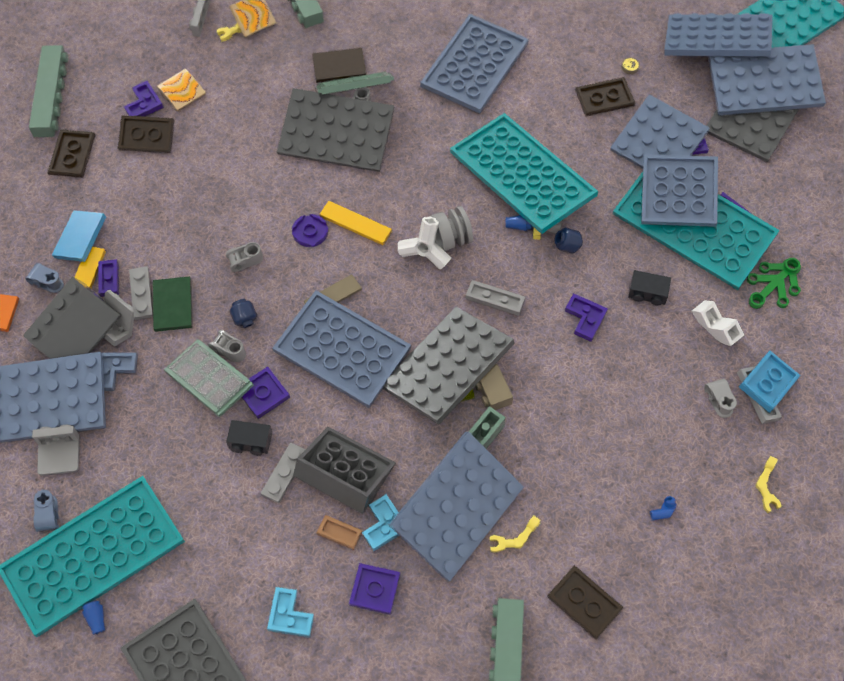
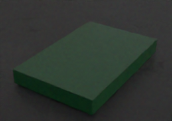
[153,276,192,332]

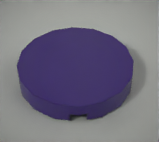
[292,214,328,247]

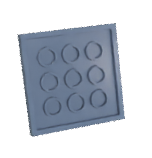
[610,94,710,169]
[641,155,718,227]

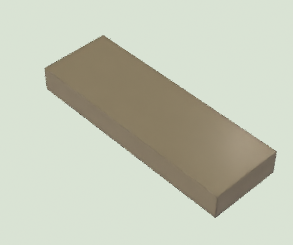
[304,274,362,304]

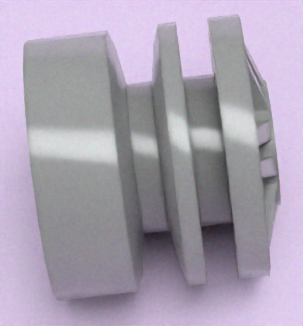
[430,206,473,251]

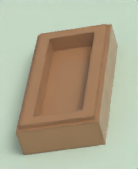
[316,515,363,550]

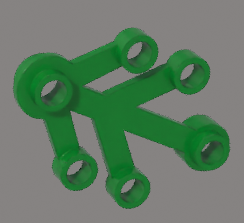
[747,258,801,309]

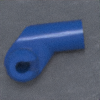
[650,496,677,521]

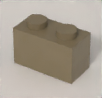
[475,364,513,410]

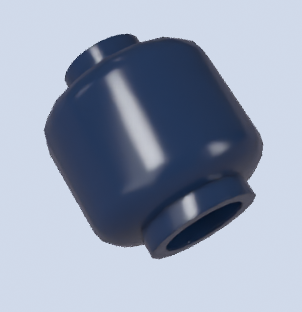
[554,227,583,253]
[229,299,257,328]

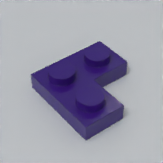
[124,81,164,117]
[565,293,608,342]

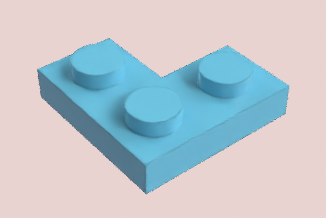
[362,494,399,551]
[267,587,314,637]

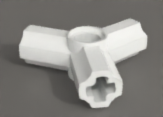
[397,217,451,269]

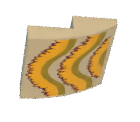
[229,0,276,37]
[157,69,206,112]

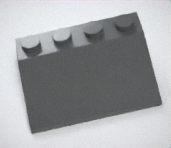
[23,276,121,359]
[293,426,396,514]

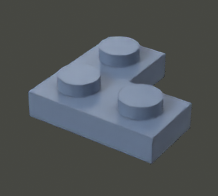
[102,353,138,391]

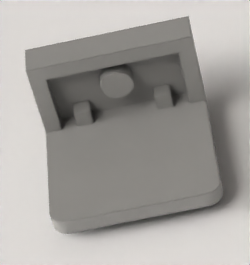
[104,290,134,347]
[32,425,80,476]

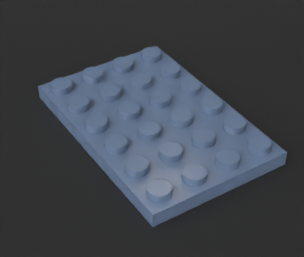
[664,13,772,56]
[420,14,529,114]
[708,44,826,116]
[272,290,411,408]
[0,352,106,443]
[389,431,524,582]

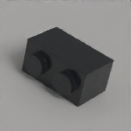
[628,270,671,306]
[226,420,273,456]

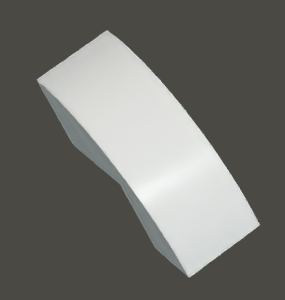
[692,300,744,346]

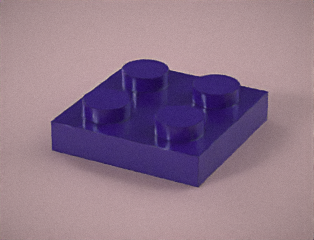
[235,366,290,419]
[349,563,400,615]

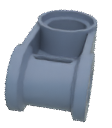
[25,263,64,293]
[34,490,59,532]

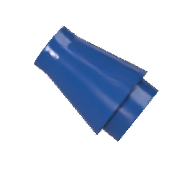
[506,215,532,231]
[82,601,106,635]

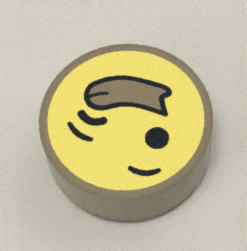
[622,58,639,74]

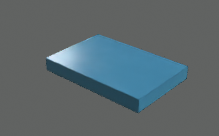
[52,210,106,262]
[739,350,801,413]

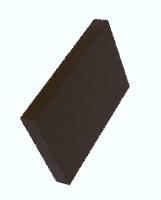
[312,47,366,83]
[575,77,635,117]
[118,115,175,153]
[47,129,95,178]
[547,565,624,640]

